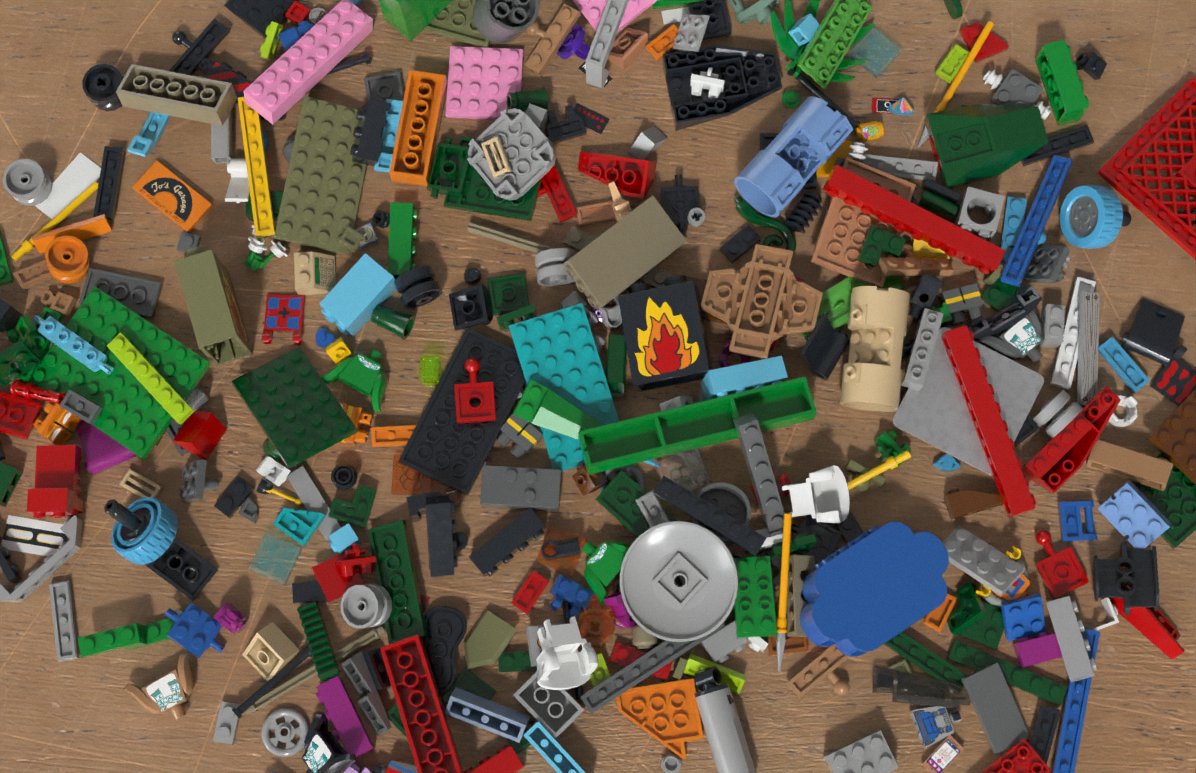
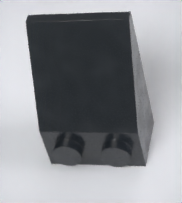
[145,536,218,601]

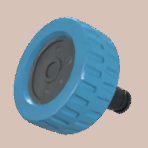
[1060,185,1132,249]

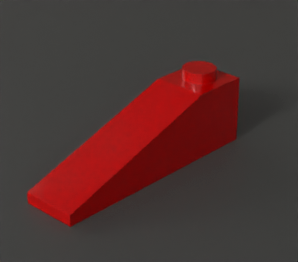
[578,152,657,199]

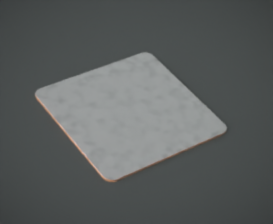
[893,327,1044,476]

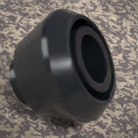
[331,463,357,490]

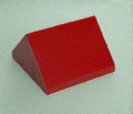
[173,411,227,461]

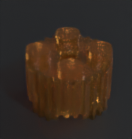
[576,607,615,649]

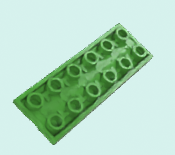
[797,0,873,89]
[801,275,905,342]

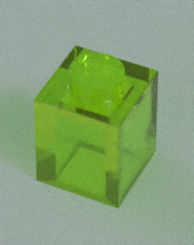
[419,357,441,386]

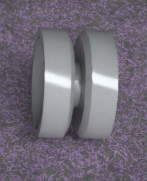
[3,159,52,206]
[535,248,576,286]
[1033,389,1083,439]
[341,584,392,628]

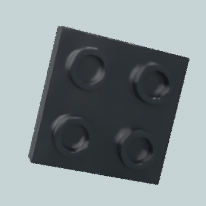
[688,0,731,40]

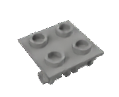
[673,14,710,52]

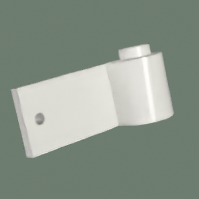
[225,158,250,203]

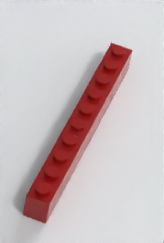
[822,165,1005,274]
[941,325,1036,518]

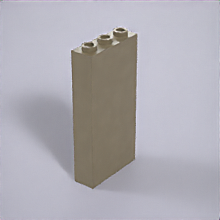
[563,196,686,310]

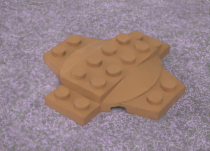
[701,244,823,359]

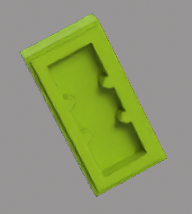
[935,44,970,84]

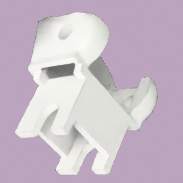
[782,465,850,523]
[536,616,598,690]

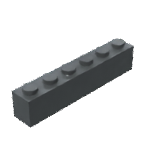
[733,413,785,533]

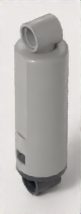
[694,666,756,773]

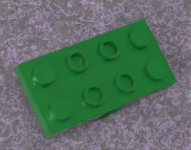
[733,556,777,638]

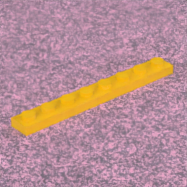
[238,97,275,237]

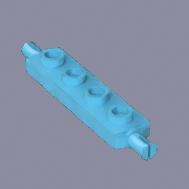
[32,315,113,375]

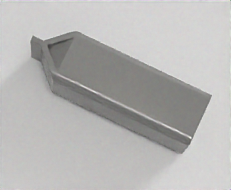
[211,109,233,164]

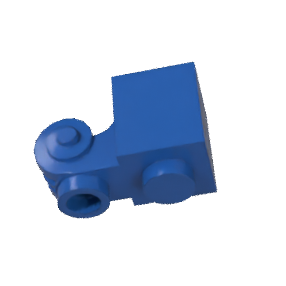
[278,21,314,51]

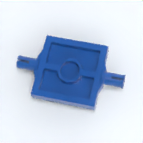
[165,603,225,658]

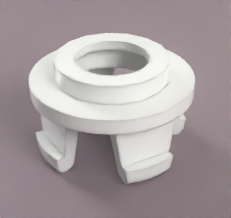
[1109,395,1138,427]

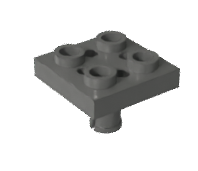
[1023,246,1070,283]
[180,459,219,503]

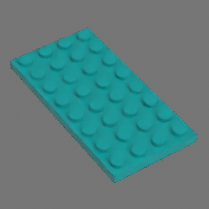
[509,303,619,471]

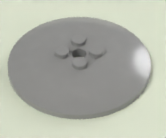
[620,521,739,642]

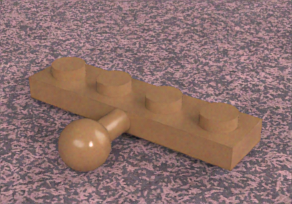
[525,3,581,76]
[878,243,954,276]
[787,644,850,698]

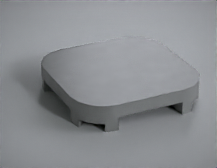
[467,108,557,201]

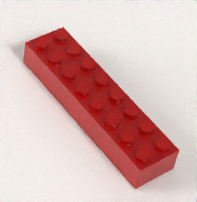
[380,634,464,773]

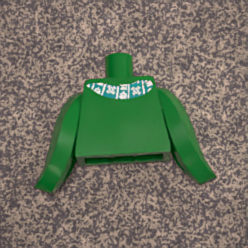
[321,349,387,412]
[581,540,630,608]

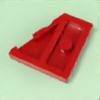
[960,22,1009,63]

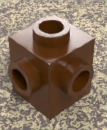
[572,463,607,496]

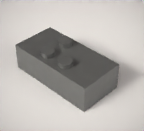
[480,465,561,512]

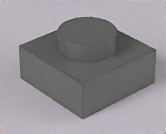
[177,232,201,252]

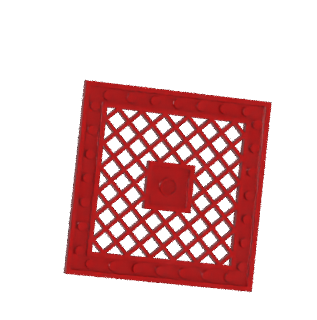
[1097,77,1196,260]

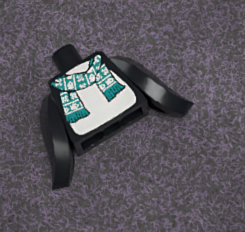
[302,711,357,773]

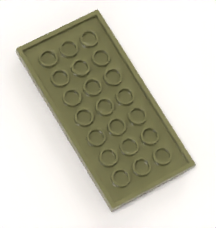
[274,96,366,255]

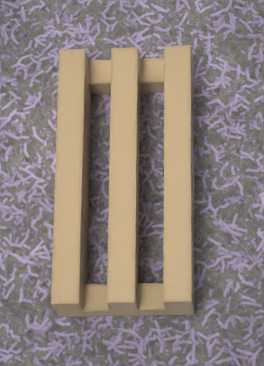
[481,136,512,179]
[119,468,163,498]

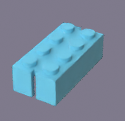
[701,356,788,401]

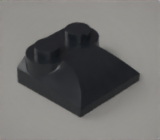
[449,284,493,331]

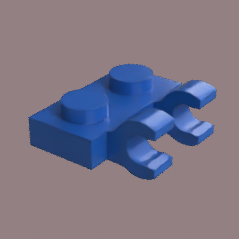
[549,574,594,619]

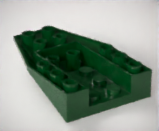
[924,104,1049,189]

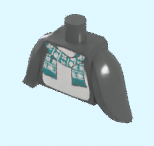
[978,308,1043,363]

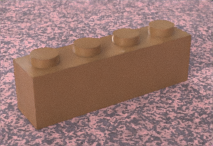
[1087,439,1173,491]

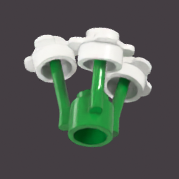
[243,225,288,271]

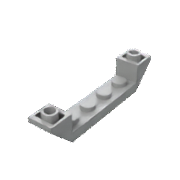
[586,0,636,89]
[0,515,83,602]

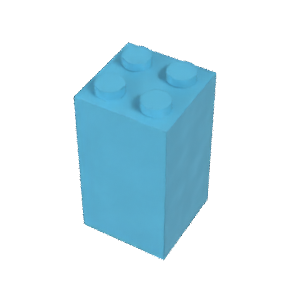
[319,253,397,337]

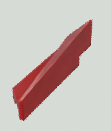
[1102,585,1185,659]

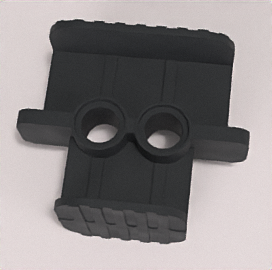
[1093,542,1160,615]

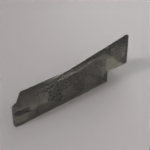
[872,665,971,708]

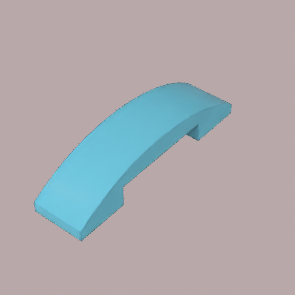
[374,99,403,173]
[127,112,170,157]

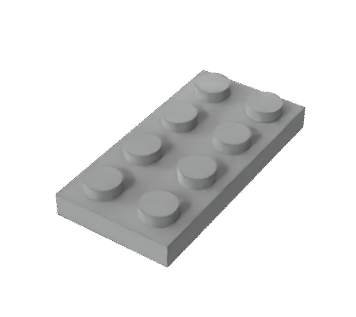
[942,525,1025,596]

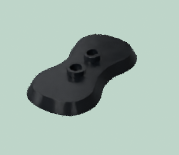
[423,606,467,694]

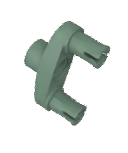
[729,0,780,25]

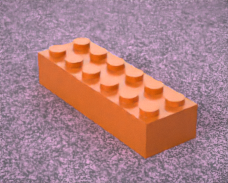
[389,70,448,187]

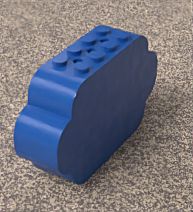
[800,522,949,657]

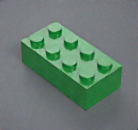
[1035,39,1089,126]

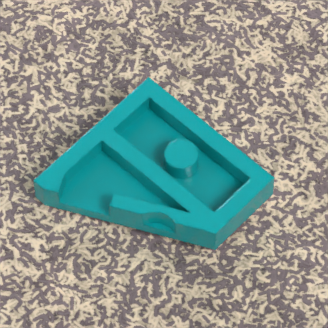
[273,508,326,546]

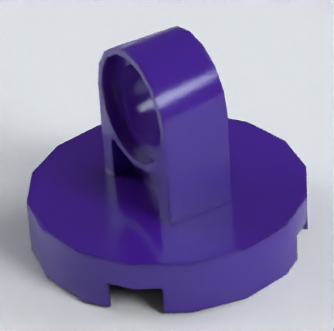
[557,25,590,60]

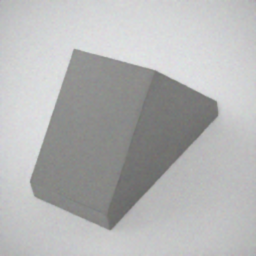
[628,126,667,160]

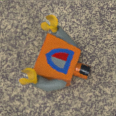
[976,546,1030,606]

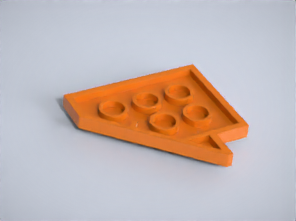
[616,678,704,760]

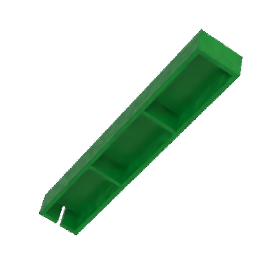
[578,377,817,475]

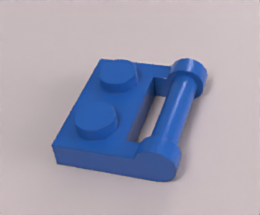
[1058,501,1098,542]

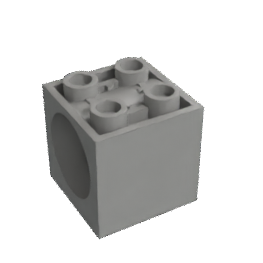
[954,186,1005,242]

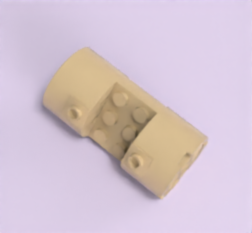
[840,286,910,412]

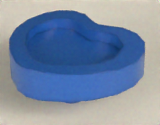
[315,328,335,348]

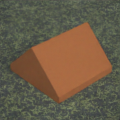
[608,27,648,71]

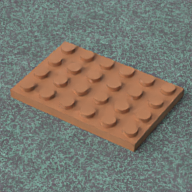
[810,157,916,288]

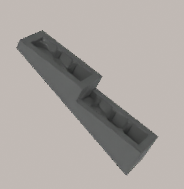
[340,651,392,735]

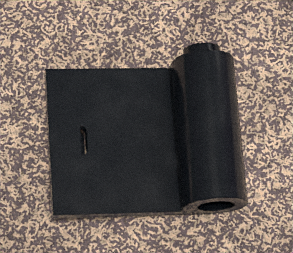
[1120,298,1185,366]
[801,313,850,380]

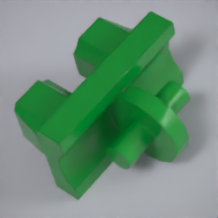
[874,430,911,467]

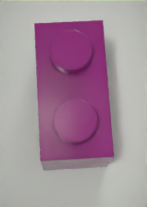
[1013,631,1063,668]

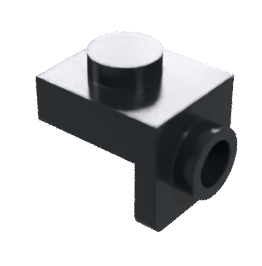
[1075,51,1107,80]

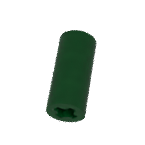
[919,189,960,220]

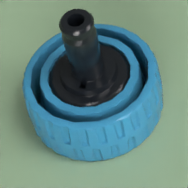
[104,497,178,565]

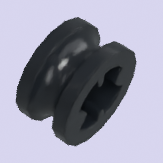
[372,210,390,229]

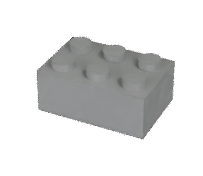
[513,672,584,739]
[824,730,899,773]

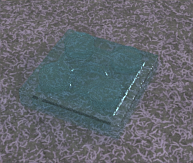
[849,27,902,79]
[249,533,302,585]

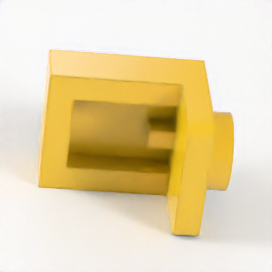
[325,337,351,364]

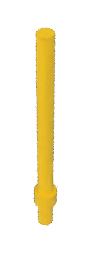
[11,181,98,261]
[847,450,911,490]

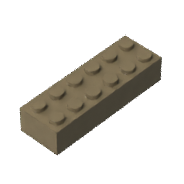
[116,64,237,126]

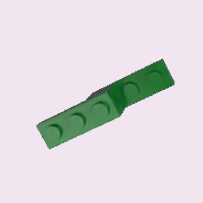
[78,618,174,658]

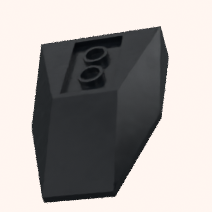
[662,45,782,131]

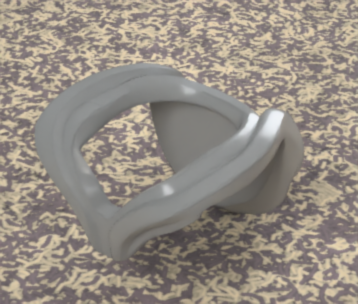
[599,294,622,328]

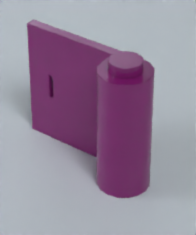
[76,420,137,475]

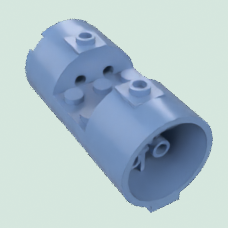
[734,96,853,218]

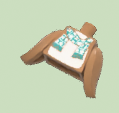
[123,652,193,720]

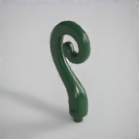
[734,196,796,255]

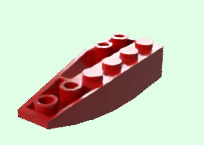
[1021,386,1121,494]

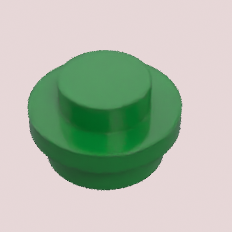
[782,90,801,108]

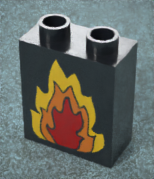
[618,275,713,392]

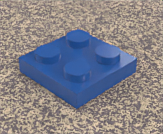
[1001,593,1046,641]

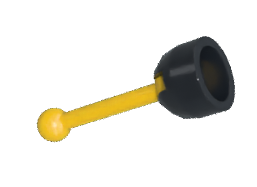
[257,478,303,506]

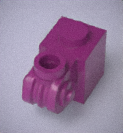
[214,602,248,634]

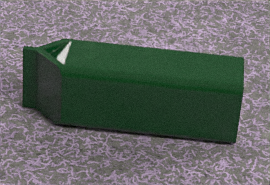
[606,335,627,397]

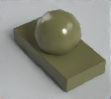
[846,460,886,491]

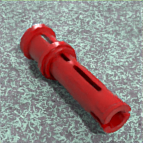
[10,379,66,405]

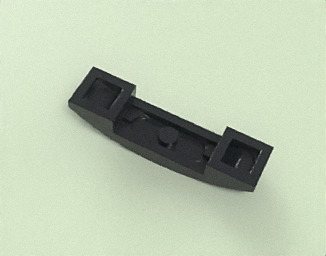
[966,286,1042,339]

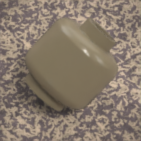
[632,624,658,650]

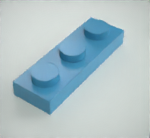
[1098,337,1150,394]

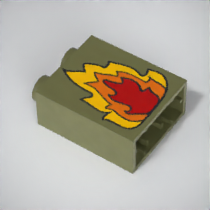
[174,246,253,366]

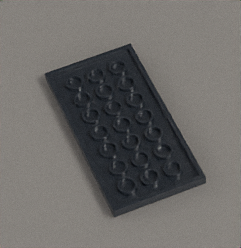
[398,327,526,496]

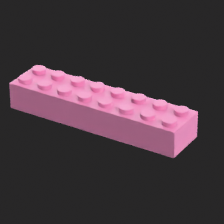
[244,0,373,124]

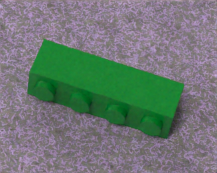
[388,203,418,280]

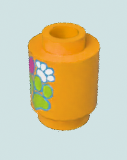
[855,121,884,142]

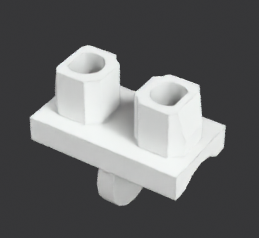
[690,67,725,99]

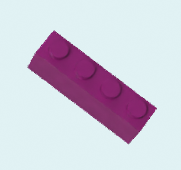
[316,676,375,758]

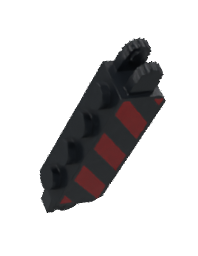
[198,58,286,121]

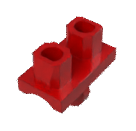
[336,544,376,577]

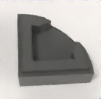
[238,497,259,524]

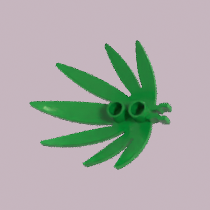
[771,0,875,82]

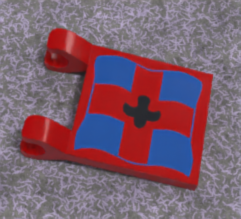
[262,294,305,345]

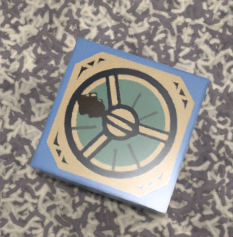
[355,223,378,249]

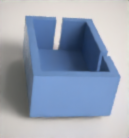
[1098,480,1171,550]

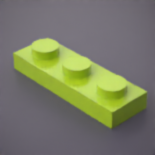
[683,654,747,694]

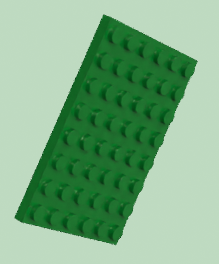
[30,286,211,460]

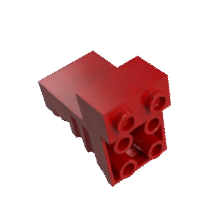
[27,445,85,519]

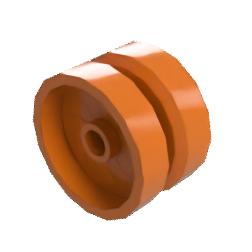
[45,236,90,284]

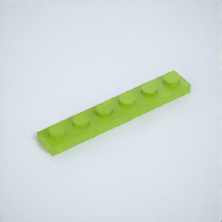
[107,332,194,425]

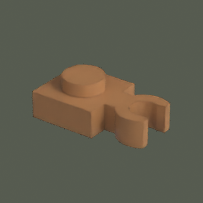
[41,290,77,316]

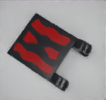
[1150,345,1196,406]

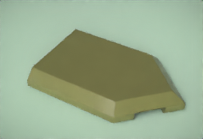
[464,609,518,670]

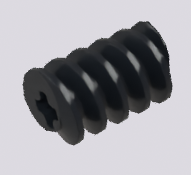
[784,191,822,234]

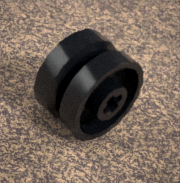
[82,64,124,111]
[394,266,443,309]

